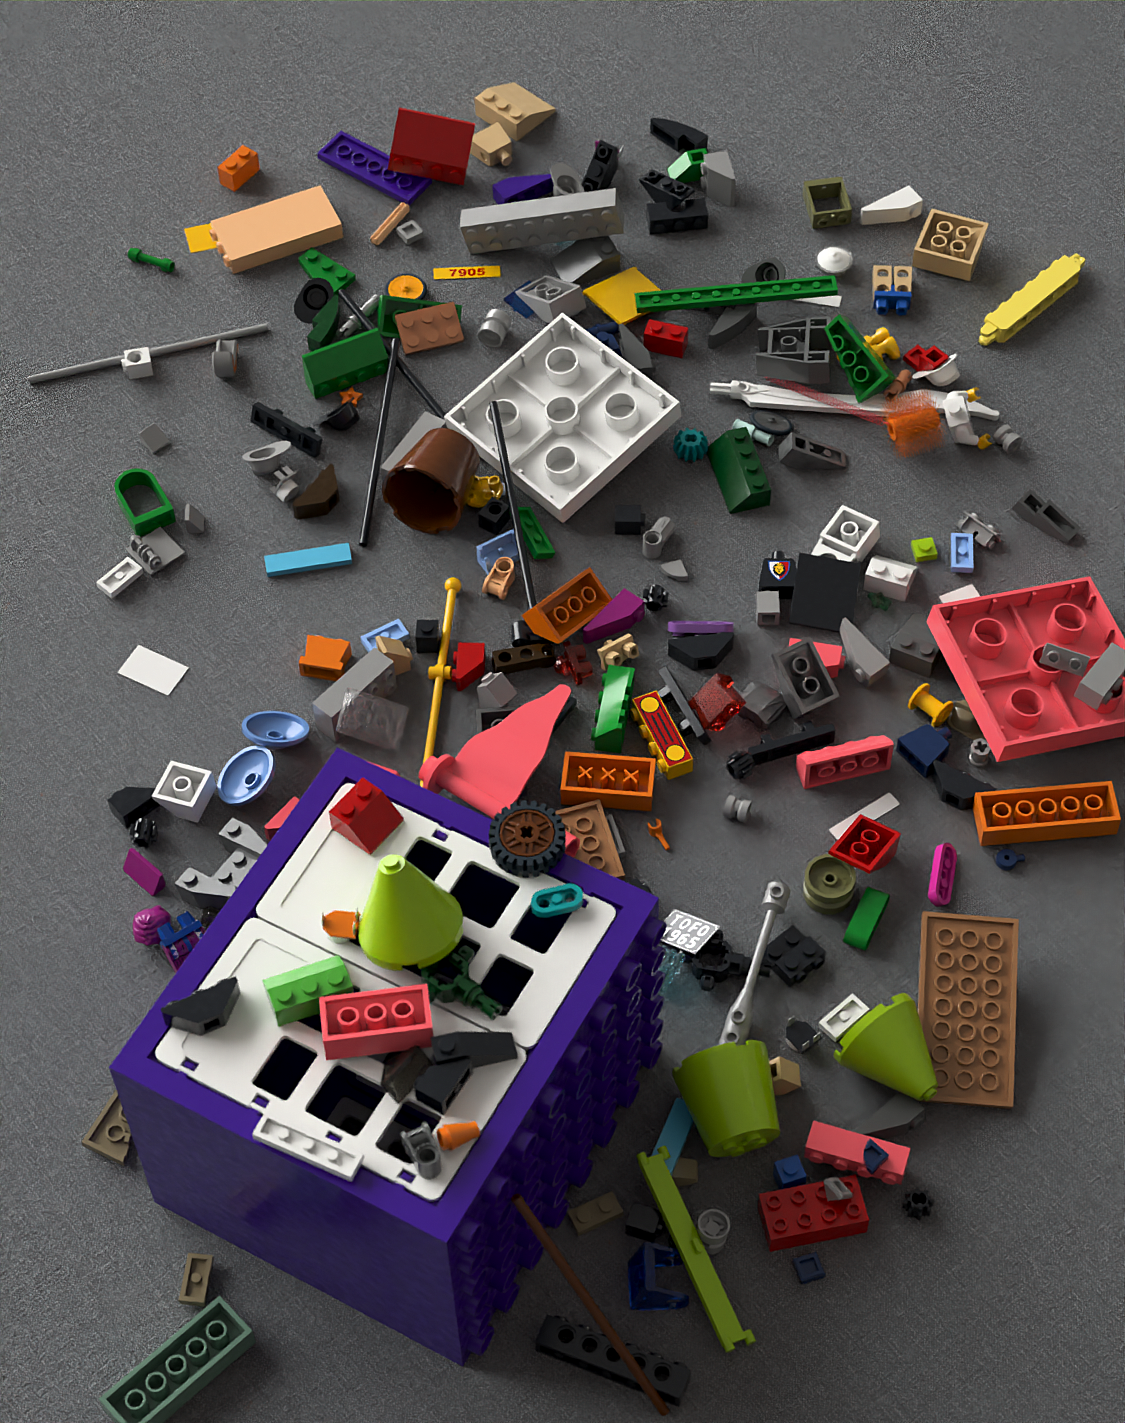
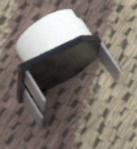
[786,1016,822,1054]

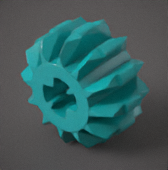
[673,427,708,463]

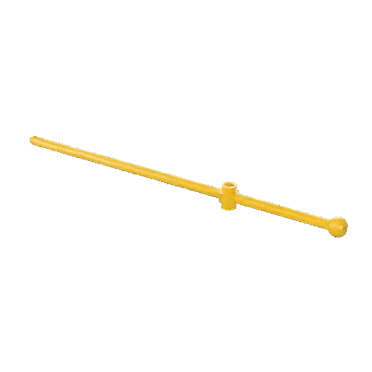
[420,577,462,787]

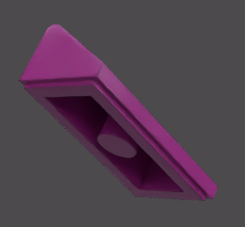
[123,848,165,896]

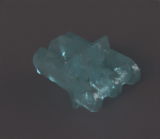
[659,945,685,993]

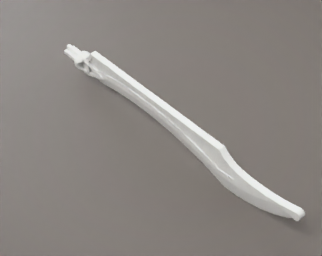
[710,380,999,421]

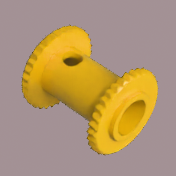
[908,683,954,727]

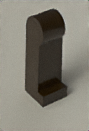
[492,643,556,676]

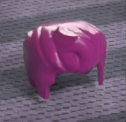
[133,905,172,946]

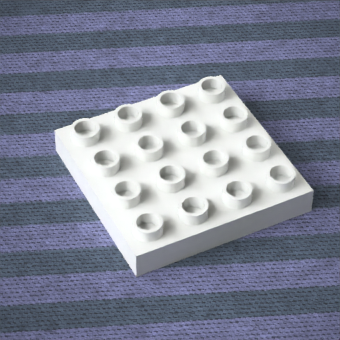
[444,313,682,523]

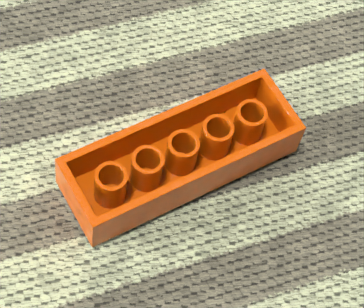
[972,781,1121,846]

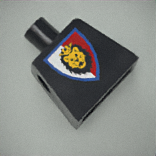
[758,551,797,599]

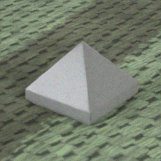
[823,1177,853,1201]

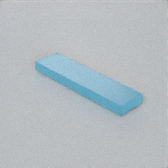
[264,543,352,577]
[652,1098,694,1176]

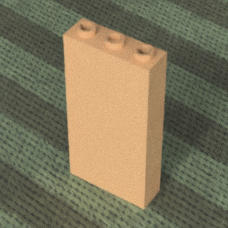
[209,185,343,274]

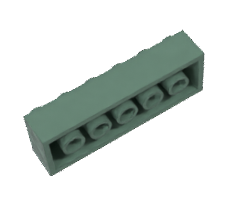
[99,1296,256,1423]

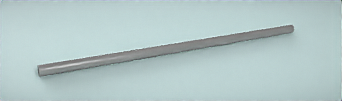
[28,323,268,384]

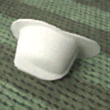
[912,354,960,386]

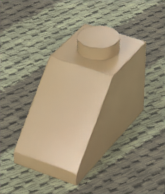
[375,636,413,676]
[769,1056,801,1095]

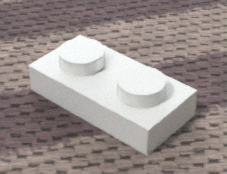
[96,557,144,598]
[818,993,870,1042]

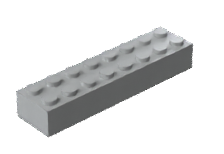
[460,188,625,254]

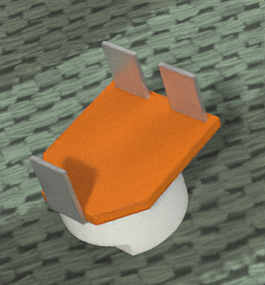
[321,908,361,943]

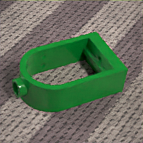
[114,469,176,537]

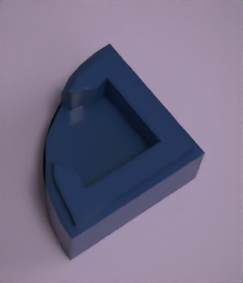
[863,1139,889,1175]

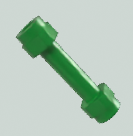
[128,248,175,273]

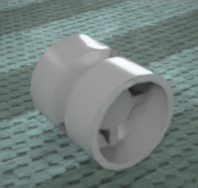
[478,309,512,348]
[696,1209,730,1254]

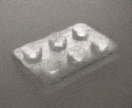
[336,687,409,751]

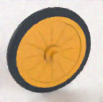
[385,274,427,300]

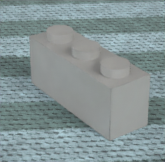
[1074,642,1125,710]

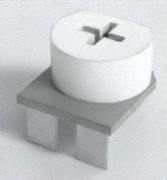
[269,466,300,503]

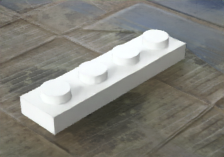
[252,1111,364,1182]

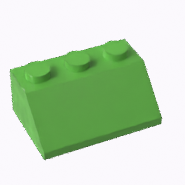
[262,955,354,1027]

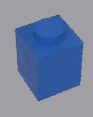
[773,1155,807,1190]

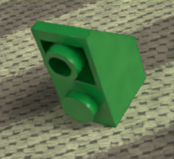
[667,148,707,183]

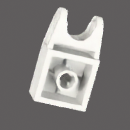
[811,505,880,563]

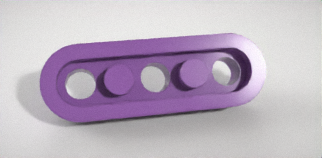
[668,621,734,636]

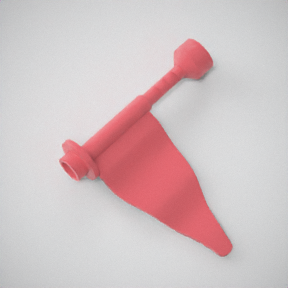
[419,684,580,858]

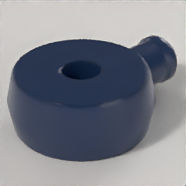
[995,849,1025,871]

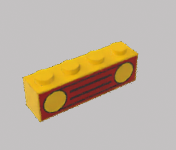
[630,690,693,780]

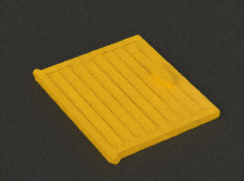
[582,267,662,325]

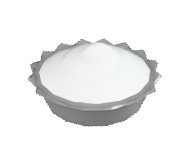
[815,245,854,276]

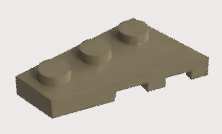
[82,1090,132,1166]

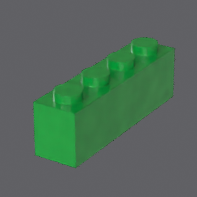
[824,314,896,404]
[591,665,635,753]

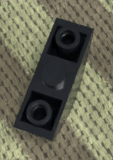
[582,140,618,192]
[639,169,695,211]
[668,632,734,671]
[931,759,997,811]
[160,976,240,1036]

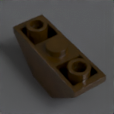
[293,463,340,520]

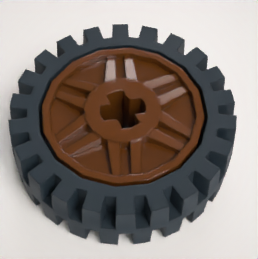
[489,800,566,878]

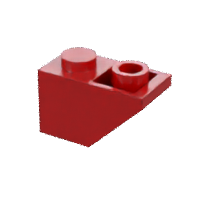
[452,642,486,691]

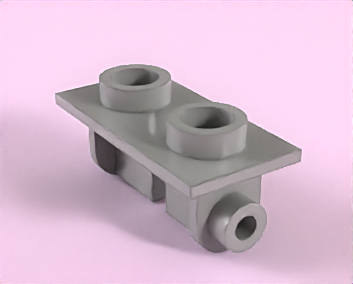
[957,511,1001,549]
[1039,643,1090,677]

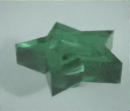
[868,592,892,611]

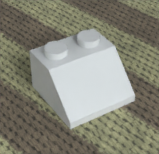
[863,555,918,602]
[152,761,217,823]

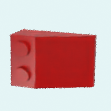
[828,814,901,874]

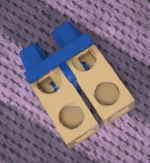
[872,265,912,315]

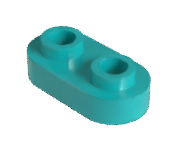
[531,884,583,918]

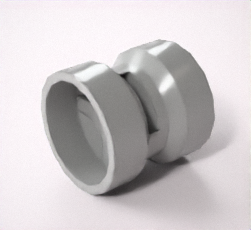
[993,424,1023,454]
[723,795,752,823]

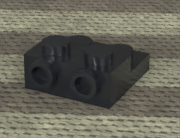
[762,925,826,987]

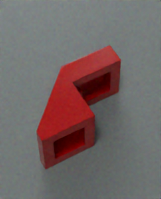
[903,345,949,372]

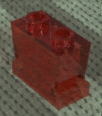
[688,673,747,732]

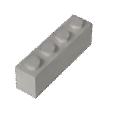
[381,411,447,481]

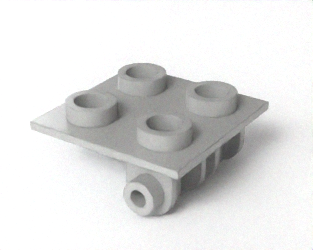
[126,527,185,576]

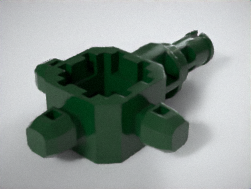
[416,946,502,1020]

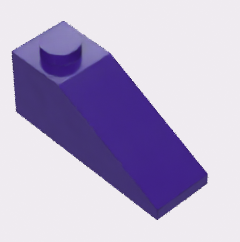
[492,174,554,205]

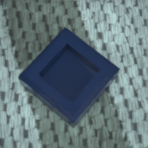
[792,1252,825,1285]

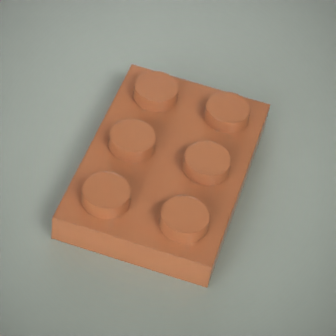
[395,302,464,355]

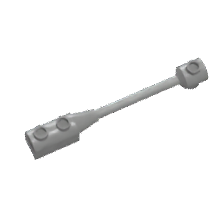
[719,882,791,1046]

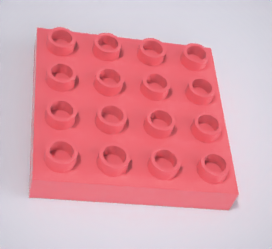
[927,576,1125,762]

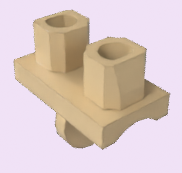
[597,633,639,671]

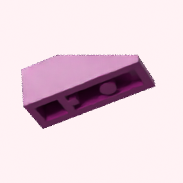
[583,588,645,644]

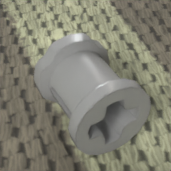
[969,738,991,768]

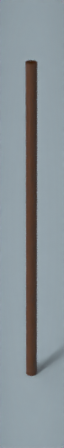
[511,1193,669,1416]

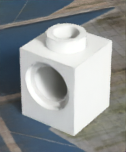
[121,347,153,379]

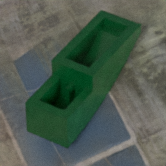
[307,295,340,351]

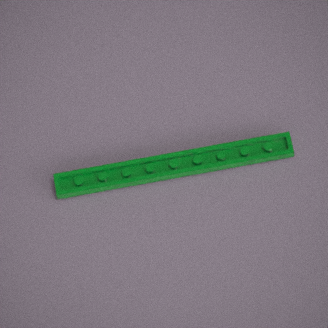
[635,275,838,313]

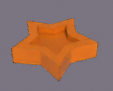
[339,387,363,407]

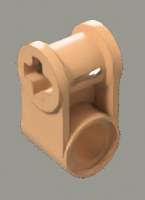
[482,557,515,600]

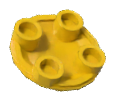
[466,475,503,508]

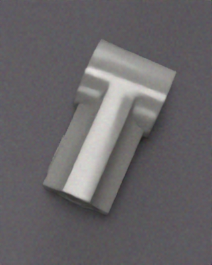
[642,516,675,559]

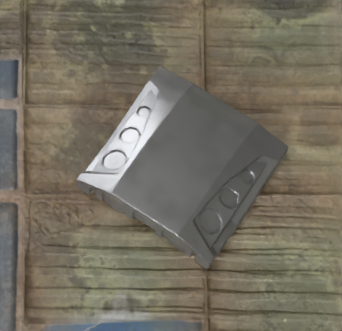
[729,680,788,730]

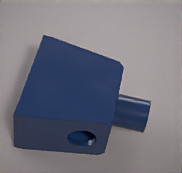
[896,724,952,779]

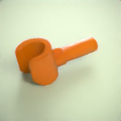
[648,819,670,850]

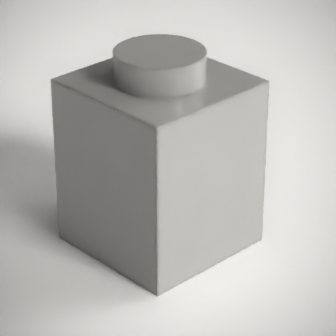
[756,590,780,626]

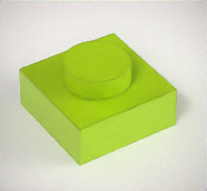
[911,537,938,562]

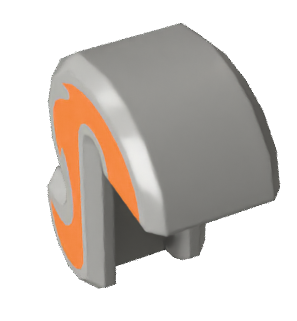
[212,340,239,377]

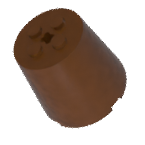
[382,428,480,534]

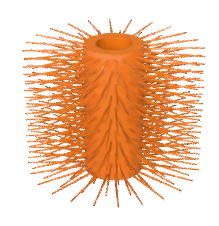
[880,387,947,460]

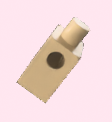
[470,122,512,166]

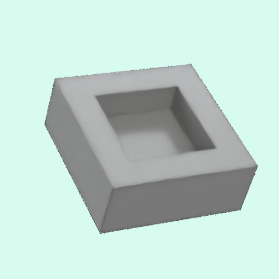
[396,220,424,245]

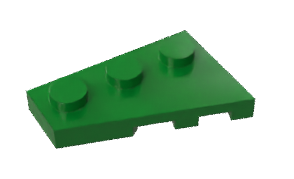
[298,247,356,296]

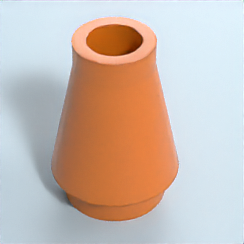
[437,1121,480,1151]

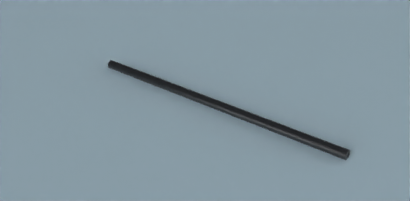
[338,289,446,420]
[359,338,400,547]
[489,401,537,609]

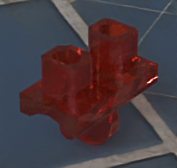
[554,641,593,686]

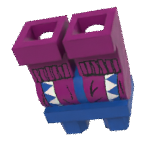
[157,911,206,973]

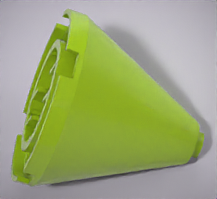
[358,854,464,971]
[833,993,938,1101]

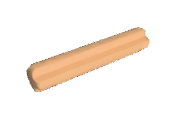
[370,202,410,246]

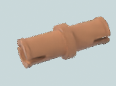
[884,370,912,402]

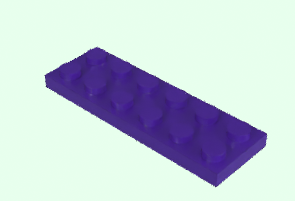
[317,131,432,205]

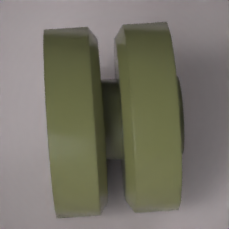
[803,854,856,914]

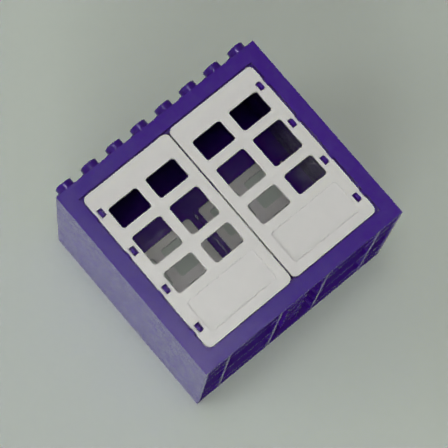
[109,748,667,1367]

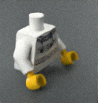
[943,387,992,450]

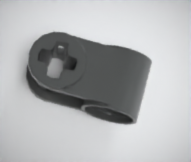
[400,1122,442,1179]

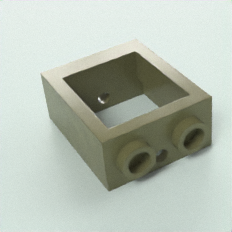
[803,176,852,229]

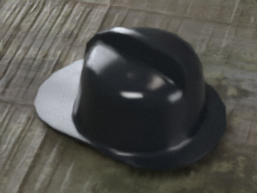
[294,278,334,324]
[313,397,360,431]

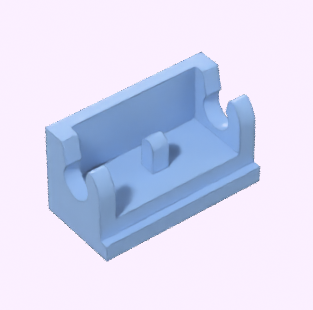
[476,529,519,575]

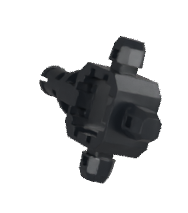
[678,930,772,992]

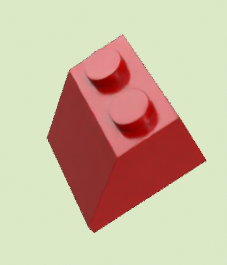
[329,777,404,855]

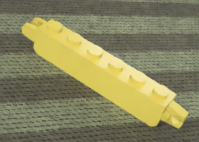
[978,253,1086,346]

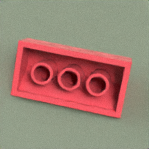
[796,735,894,789]
[319,984,434,1060]
[804,1121,910,1185]

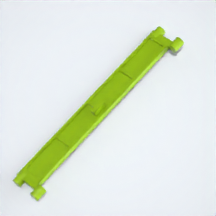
[636,1145,756,1353]

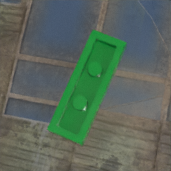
[509,507,556,559]

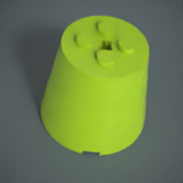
[672,1040,780,1157]

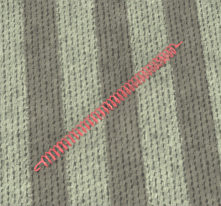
[766,377,890,426]

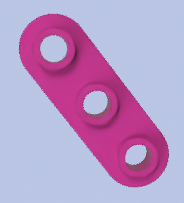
[928,843,957,907]

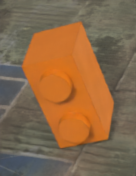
[218,145,260,192]

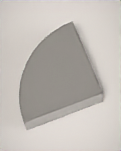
[660,559,688,581]

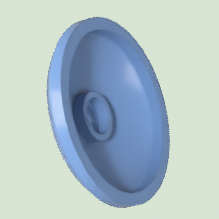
[242,711,309,749]
[217,745,276,806]

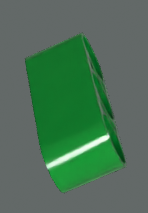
[843,886,890,951]

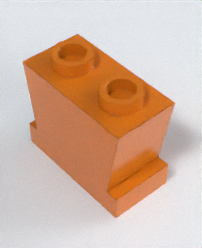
[299,635,352,681]

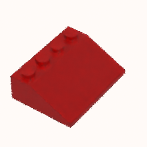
[388,107,476,186]

